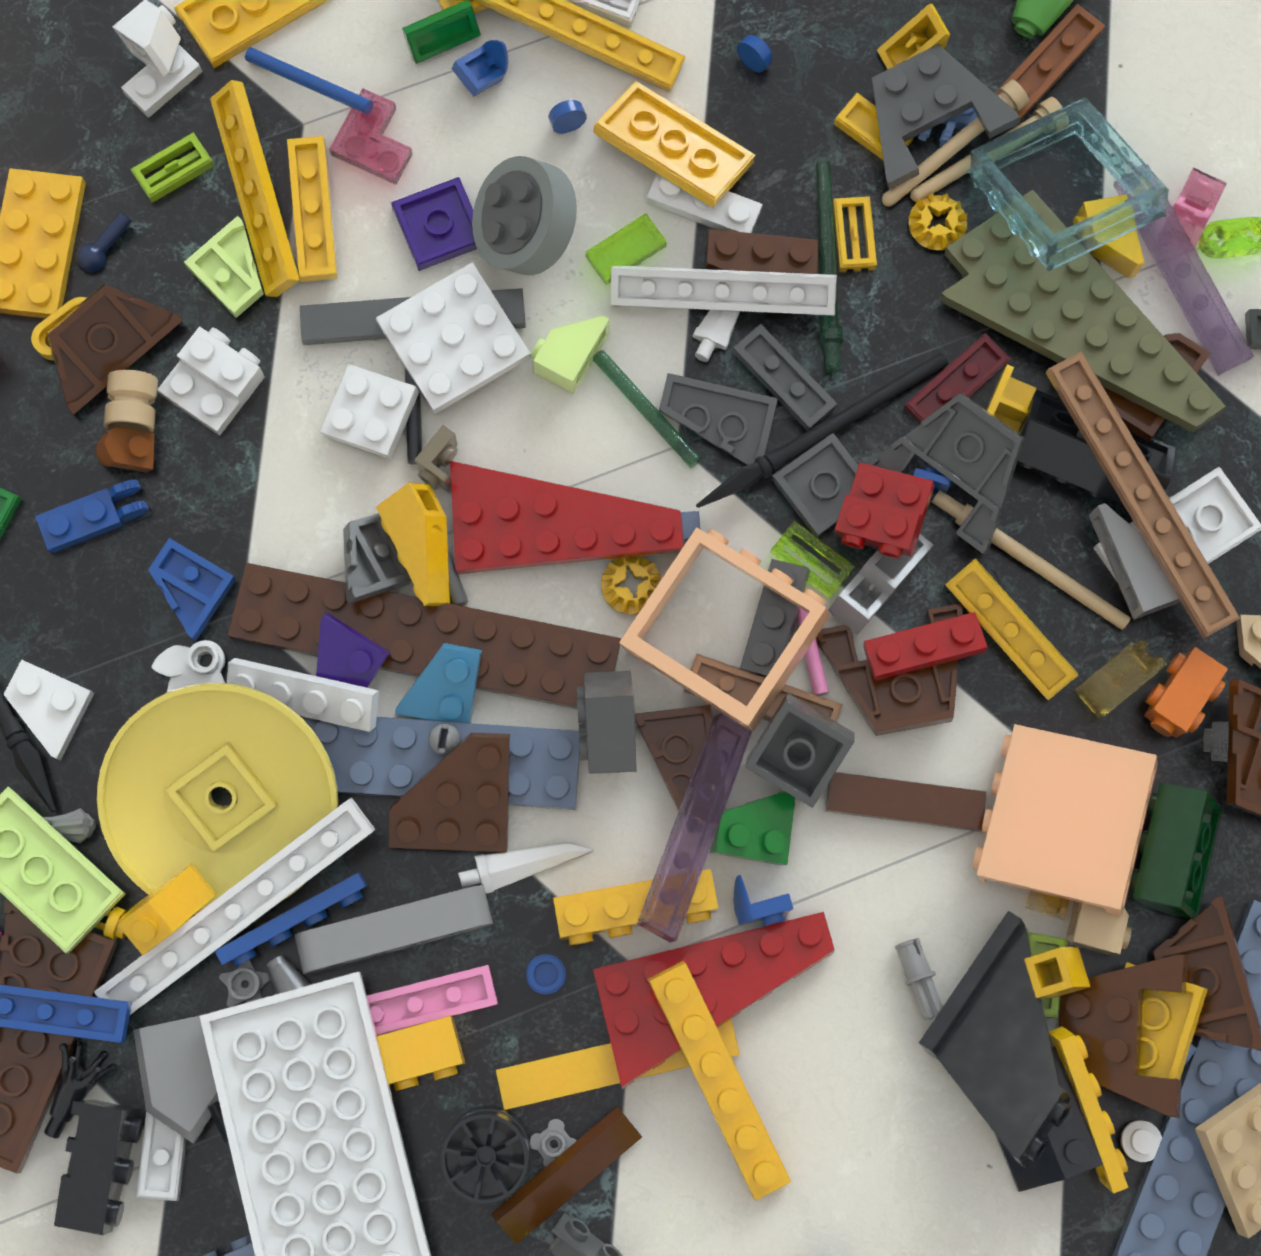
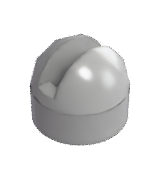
[429,723,461,756]

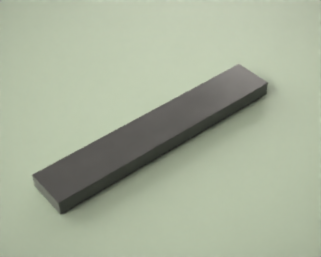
[300,288,526,345]

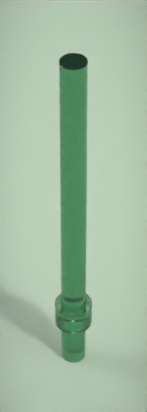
[816,160,843,373]

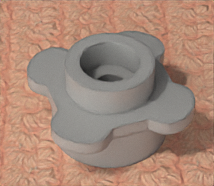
[530,1119,577,1167]

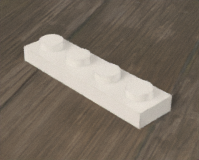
[227,658,379,732]

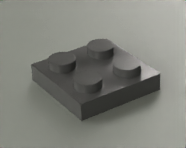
[771,433,858,539]

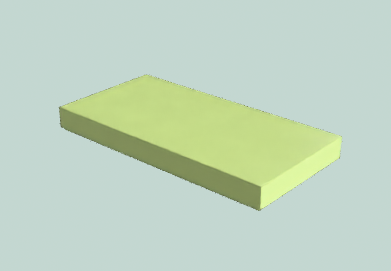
[0,787,125,954]

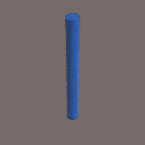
[245,47,373,115]

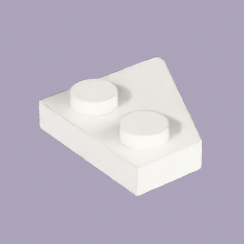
[4,660,95,761]

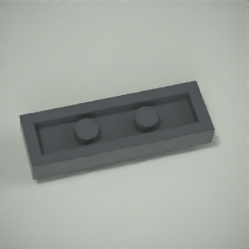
[733,324,837,431]
[740,559,810,677]

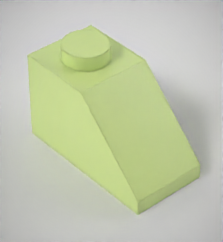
[531,316,610,394]

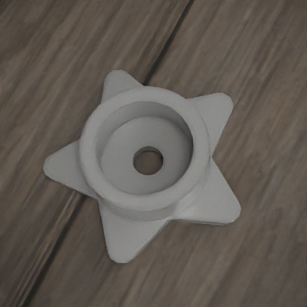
[219,959,269,1007]

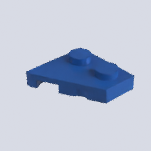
[148,538,236,641]

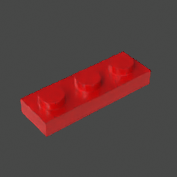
[863,612,987,681]

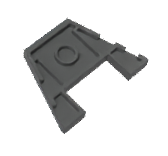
[872,44,1020,189]
[867,393,1025,554]

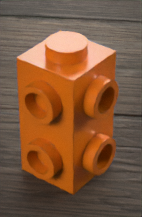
[1144,647,1228,738]

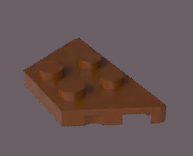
[46,284,183,415]
[1153,896,1261,1051]

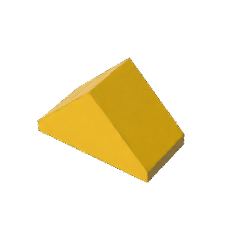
[877,4,950,69]

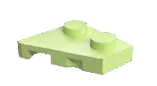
[184,216,264,318]

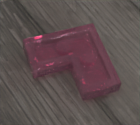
[329,88,413,185]

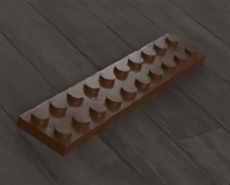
[228,563,621,709]

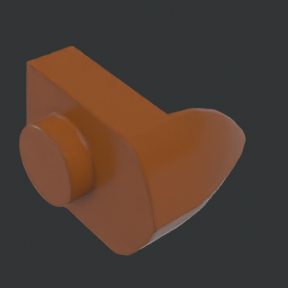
[94,426,154,473]

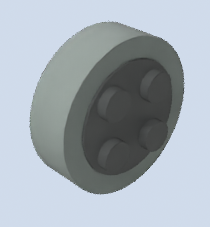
[472,156,577,275]

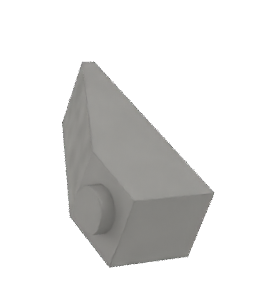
[1089,503,1180,620]

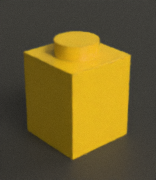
[1024,947,1091,998]

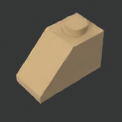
[1066,901,1131,956]

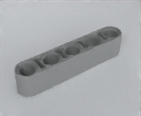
[294,885,493,975]

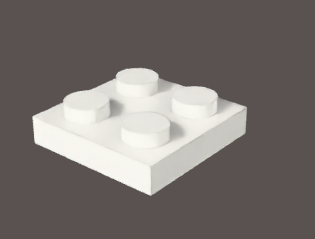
[320,364,420,459]

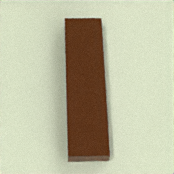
[826,772,986,832]
[491,1106,642,1244]

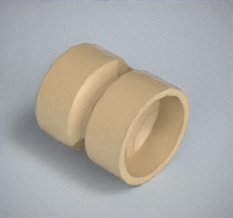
[103,370,158,433]

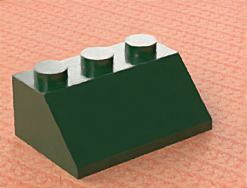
[1130,782,1222,921]

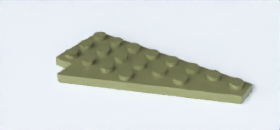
[940,190,1226,433]

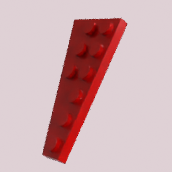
[593,912,835,1089]

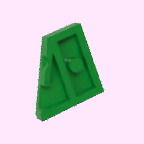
[710,791,795,865]

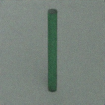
[592,350,702,468]

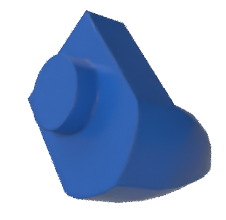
[451,40,509,97]
[733,875,794,926]

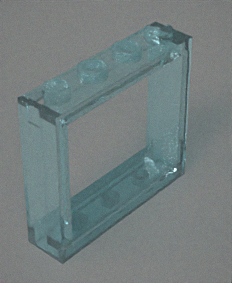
[968,97,1169,271]

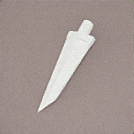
[693,310,740,362]
[458,842,594,894]

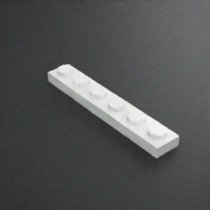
[611,265,837,315]

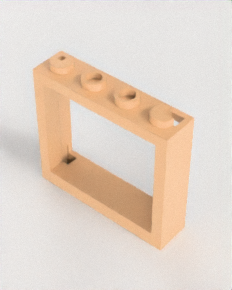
[619,527,830,732]

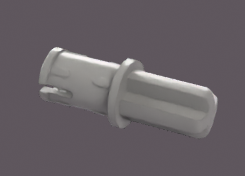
[895,938,943,1020]

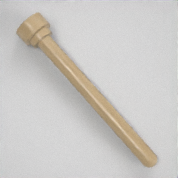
[882,79,1030,207]
[910,97,1066,202]

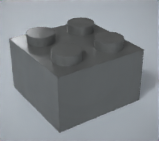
[577,671,637,774]
[745,693,855,808]

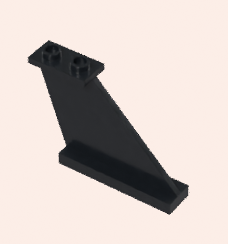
[919,911,1071,1168]

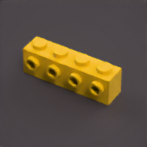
[553,869,718,945]

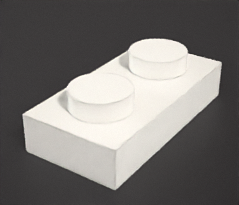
[121,45,202,118]

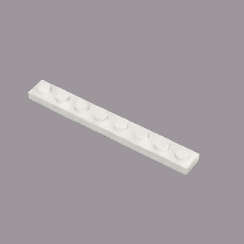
[94,798,376,1015]

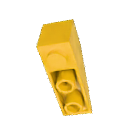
[376,482,450,606]

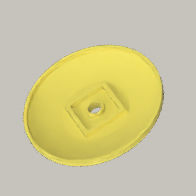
[97,683,338,915]

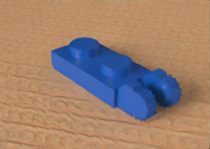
[35,479,149,553]

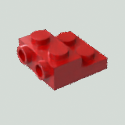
[835,463,935,559]

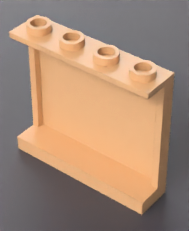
[973,724,1158,916]

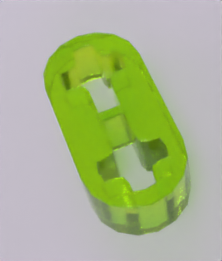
[1198,217,1261,259]

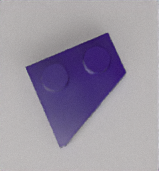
[316,612,390,688]

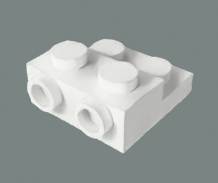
[157,326,265,436]

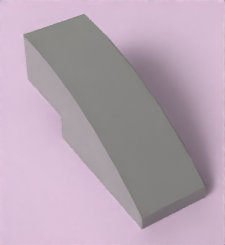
[828,534,934,635]

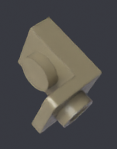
[415,425,458,491]

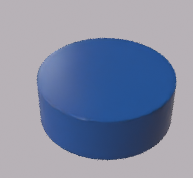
[737,35,773,73]
[548,100,587,134]
[526,954,566,995]

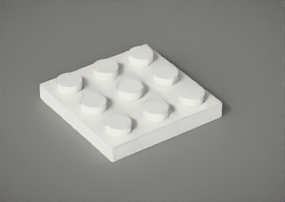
[376,262,531,414]

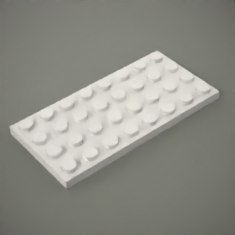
[199,972,431,1256]

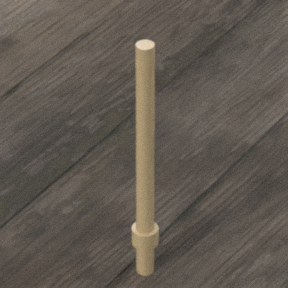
[932,490,1131,630]

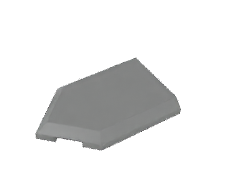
[133,1015,219,1144]

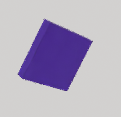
[391,177,477,271]

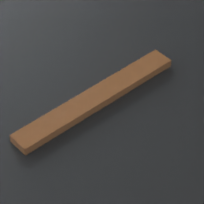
[1046,351,1240,639]

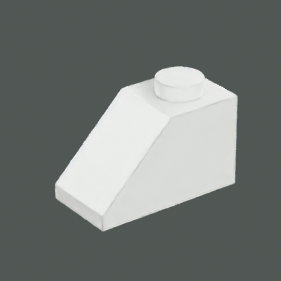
[112,0,181,77]

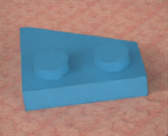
[395,643,482,724]

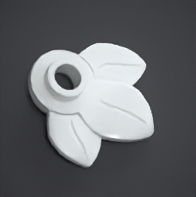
[152,640,225,692]

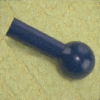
[76,211,132,273]

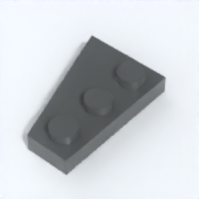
[659,373,778,465]

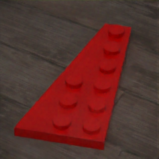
[450,461,684,574]

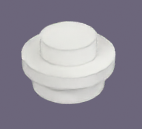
[1121,1120,1162,1162]

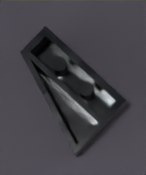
[54,1100,143,1235]

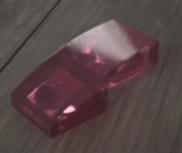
[1157,167,1227,255]

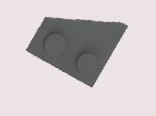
[343,513,412,604]

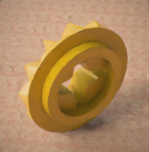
[908,193,968,250]
[601,556,661,615]

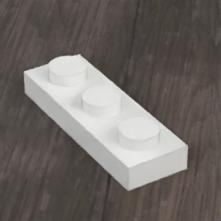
[646,173,763,233]

